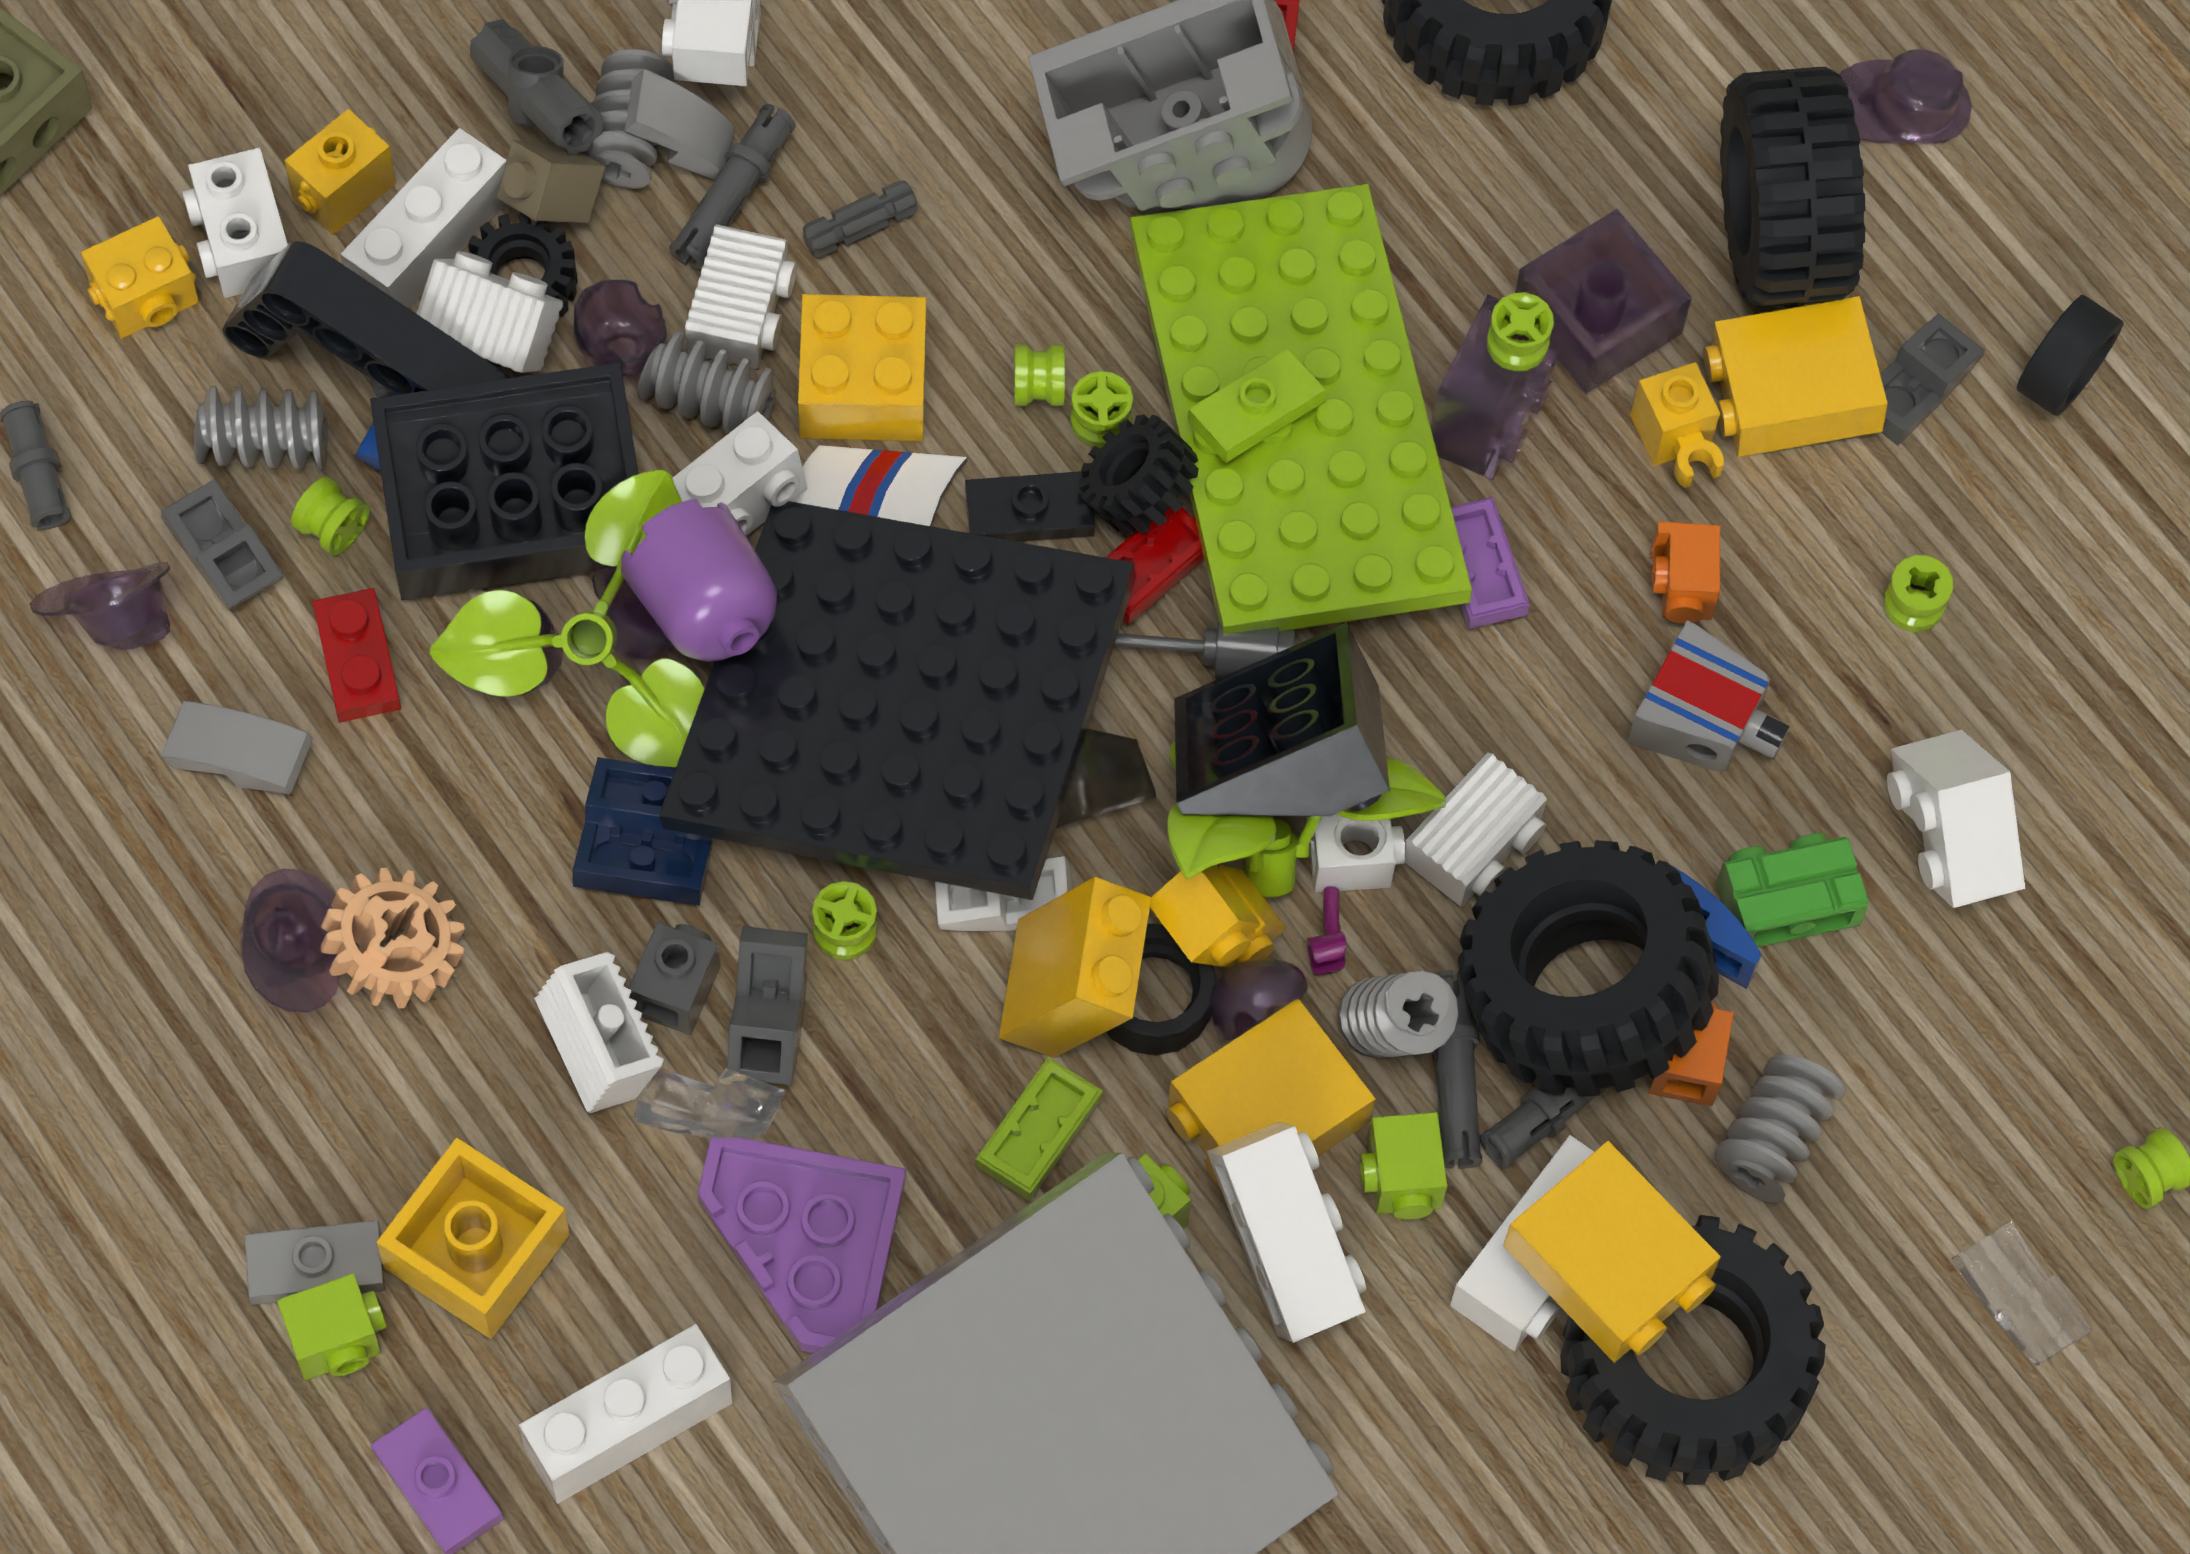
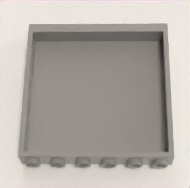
[772,1153,1339,1554]

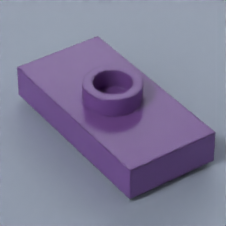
[1451,497,1530,629]
[370,1407,504,1554]

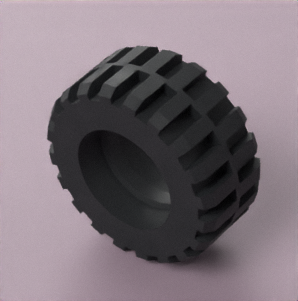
[1382,0,1612,106]
[1720,66,1866,307]
[1458,840,1719,1096]
[1560,1215,1826,1485]

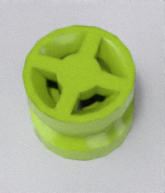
[1486,292,1554,371]
[1014,344,1065,406]
[1070,371,1133,449]
[291,476,370,556]
[1883,555,1954,632]
[812,881,877,960]
[2113,1127,2190,1209]

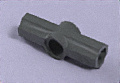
[470,19,603,155]

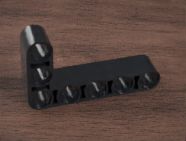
[222,241,512,395]

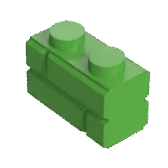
[1716,833,1869,947]

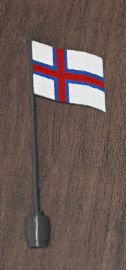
[792,445,1295,679]

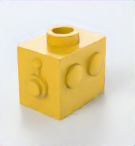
[284,108,396,235]
[80,216,199,339]

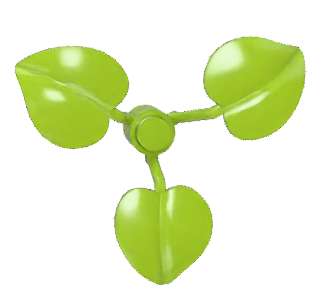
[429,470,705,768]
[1167,740,1446,897]

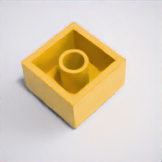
[798,294,926,442]
[376,1137,570,1339]

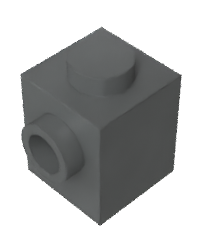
[628,922,720,1035]

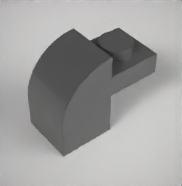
[727,926,808,1085]

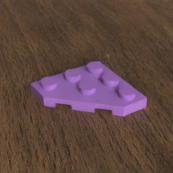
[698,1132,906,1353]

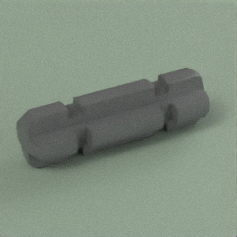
[802,180,917,257]

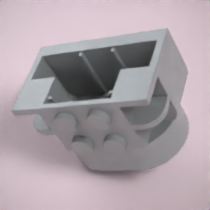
[1028,0,1312,215]

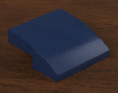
[573,757,714,906]

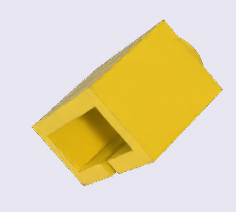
[1150,865,1287,969]

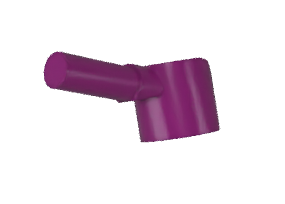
[1306,887,1347,975]

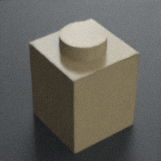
[497,140,605,223]

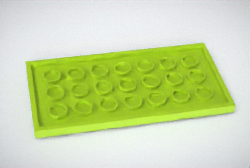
[1130,184,1472,635]

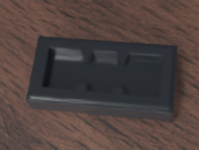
[965,471,1095,542]

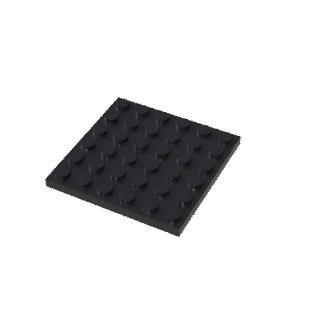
[659,501,1137,900]

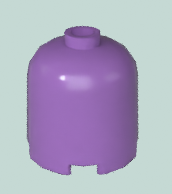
[621,499,777,662]

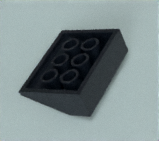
[370,362,639,600]
[1174,623,1390,816]

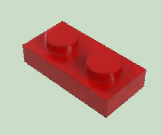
[312,588,401,723]

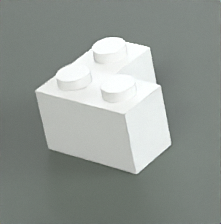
[662,0,761,86]
[1887,730,2025,908]

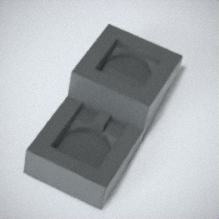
[1880,313,1985,446]
[161,479,283,611]

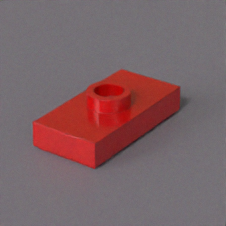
[1105,507,1204,625]

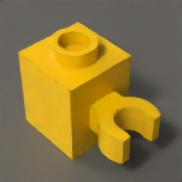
[1630,362,1724,488]

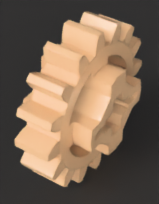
[320,868,465,1009]

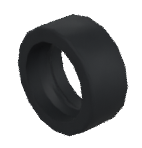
[2016,295,2124,416]
[1106,923,1217,1055]

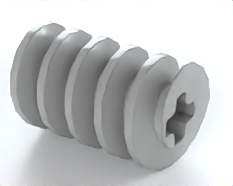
[583,49,677,189]
[637,330,776,435]
[194,386,327,470]
[1338,970,1458,1058]
[1715,1055,1846,1203]

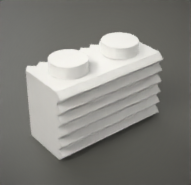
[685,224,797,370]
[416,251,563,373]
[1405,753,1547,907]
[534,952,664,1113]

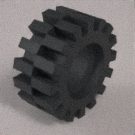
[468,212,578,317]
[1079,414,1199,535]

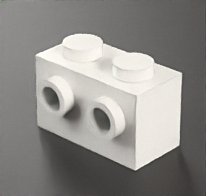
[182,147,288,298]
[673,411,807,536]

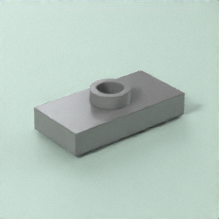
[244,1220,385,1305]

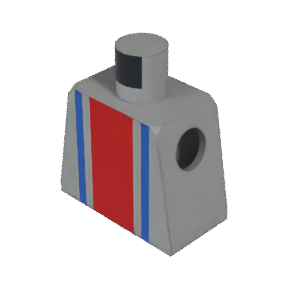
[1627,620,1791,772]

